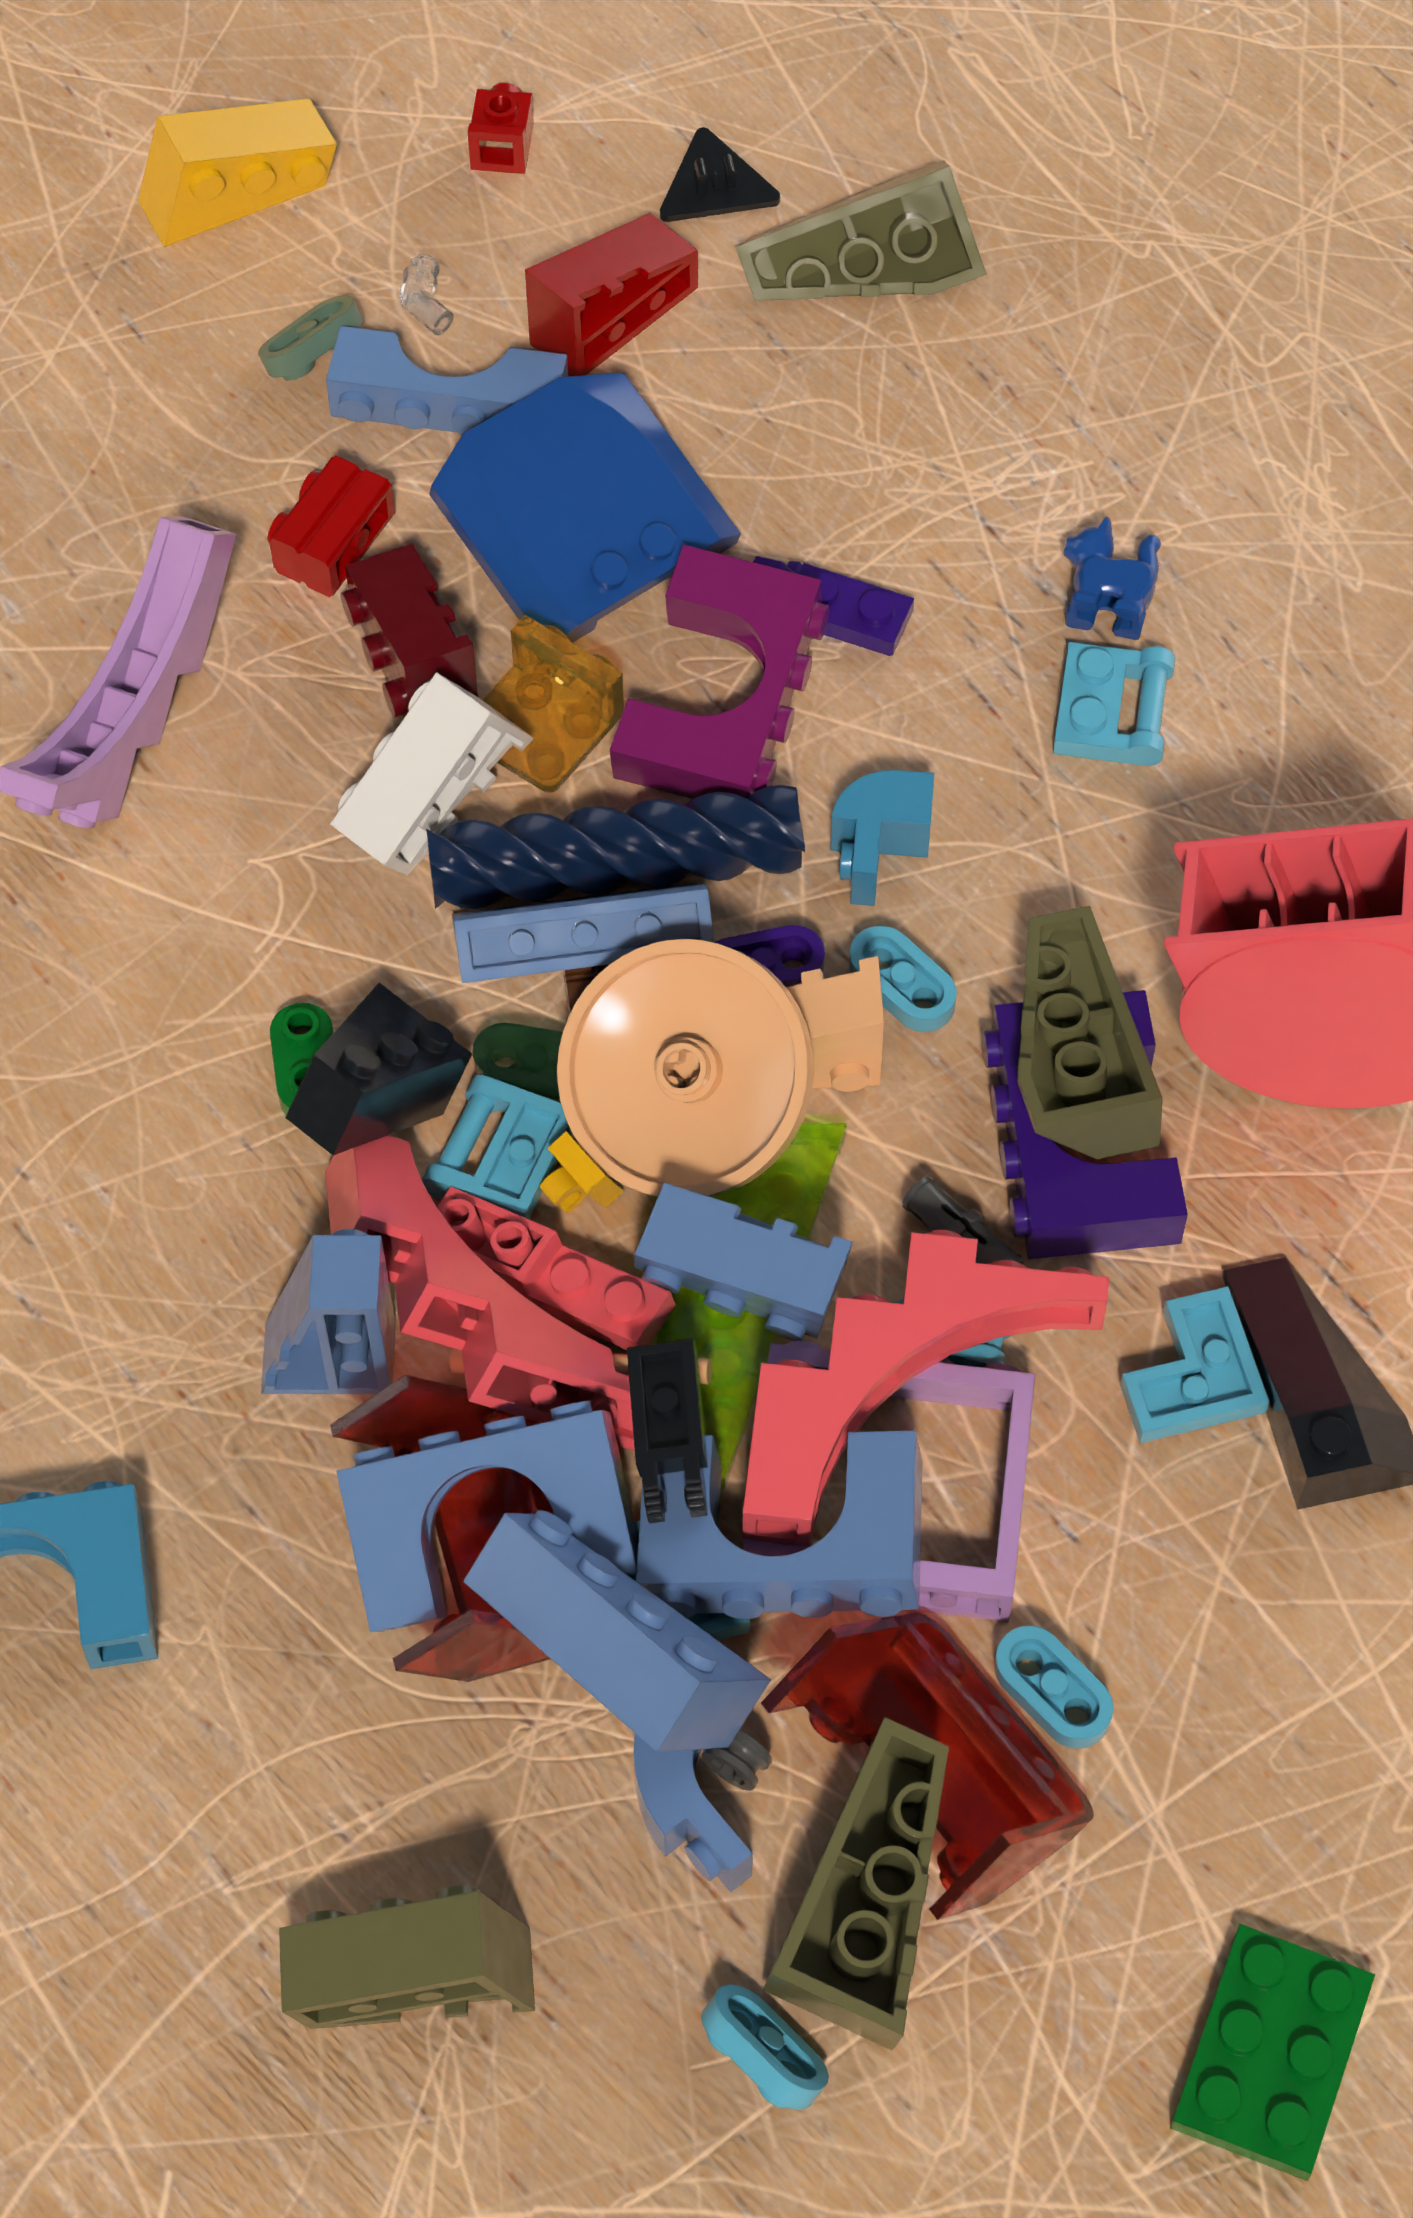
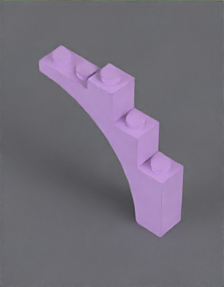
[0,516,236,828]

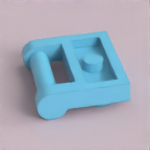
[1053,642,1175,766]
[422,1075,572,1219]

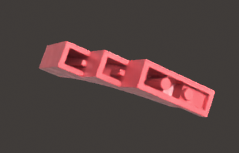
[325,1135,635,1451]

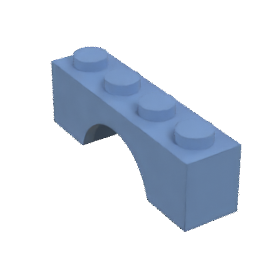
[326,326,568,435]

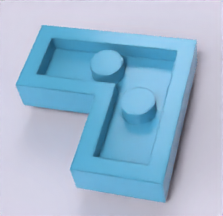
[1120,1286,1269,1443]

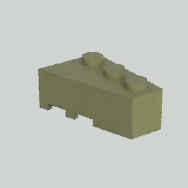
[279,1886,535,2029]

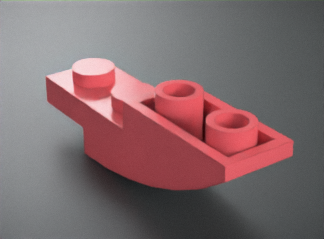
[436,1186,676,1350]

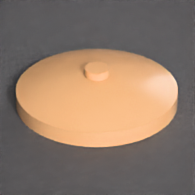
[557,939,814,1197]

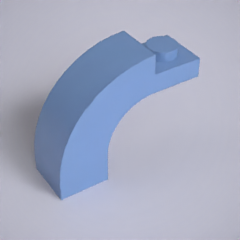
[634,1631,753,1893]

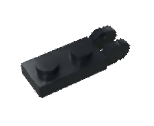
[627,1338,708,1524]

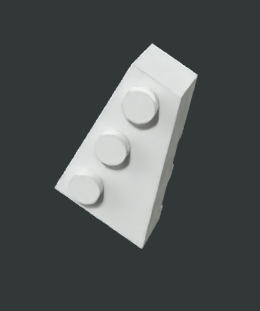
[330,672,534,876]

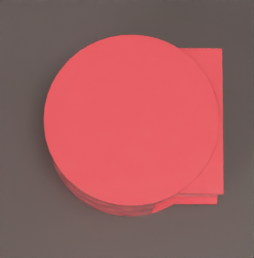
[1164,818,1413,1109]

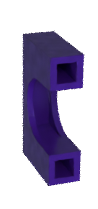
[982,990,1188,1259]

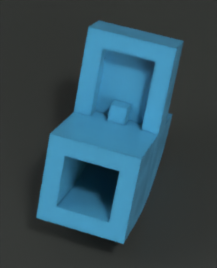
[830,770,935,906]

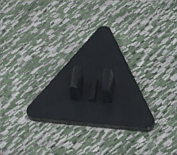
[660,127,780,222]

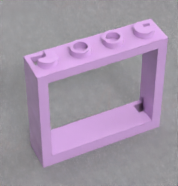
[743,1340,1035,1622]

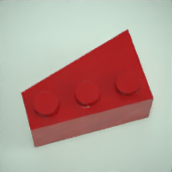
[525,213,698,376]

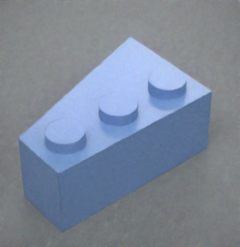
[634,1183,853,1341]
[261,1229,396,1395]

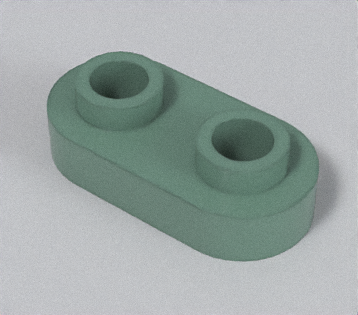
[258,295,363,381]

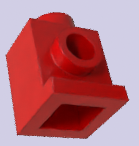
[467,83,534,174]

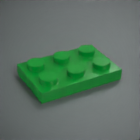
[1170,1924,1376,2181]

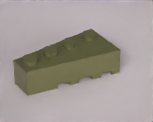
[763,1717,949,2050]

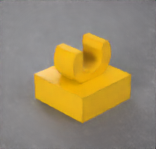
[539,1131,624,1214]

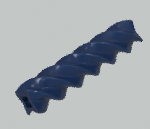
[426,785,805,909]

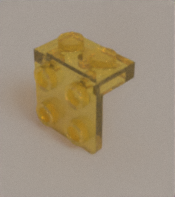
[483,615,624,793]

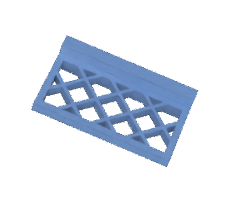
[452,883,714,983]

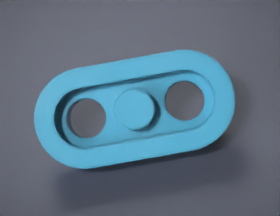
[849,926,957,1032]
[994,1626,1113,1749]
[701,1984,829,2110]

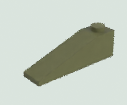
[735,160,987,301]
[1018,906,1163,1159]

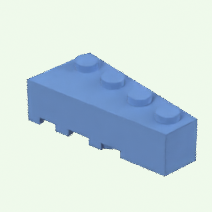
[463,1510,771,1752]

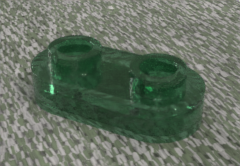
[472,1023,563,1100]

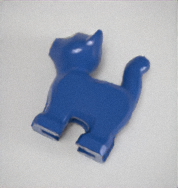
[1063,517,1161,640]

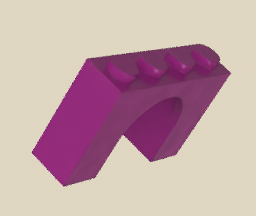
[609,545,830,799]

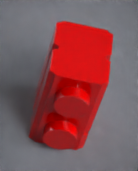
[267,455,395,598]

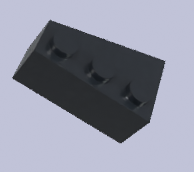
[285,983,472,1155]

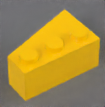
[138,98,337,247]

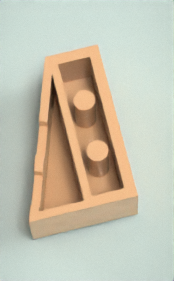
[786,956,884,1092]

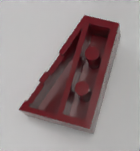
[340,543,478,718]

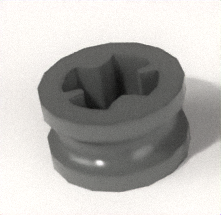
[702,1730,772,1791]

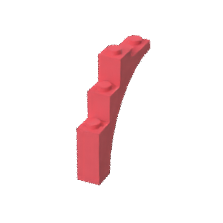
[742,1230,1109,1547]

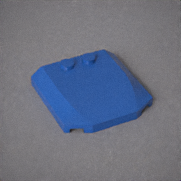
[429,373,741,658]

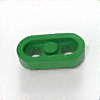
[270,1003,334,1115]

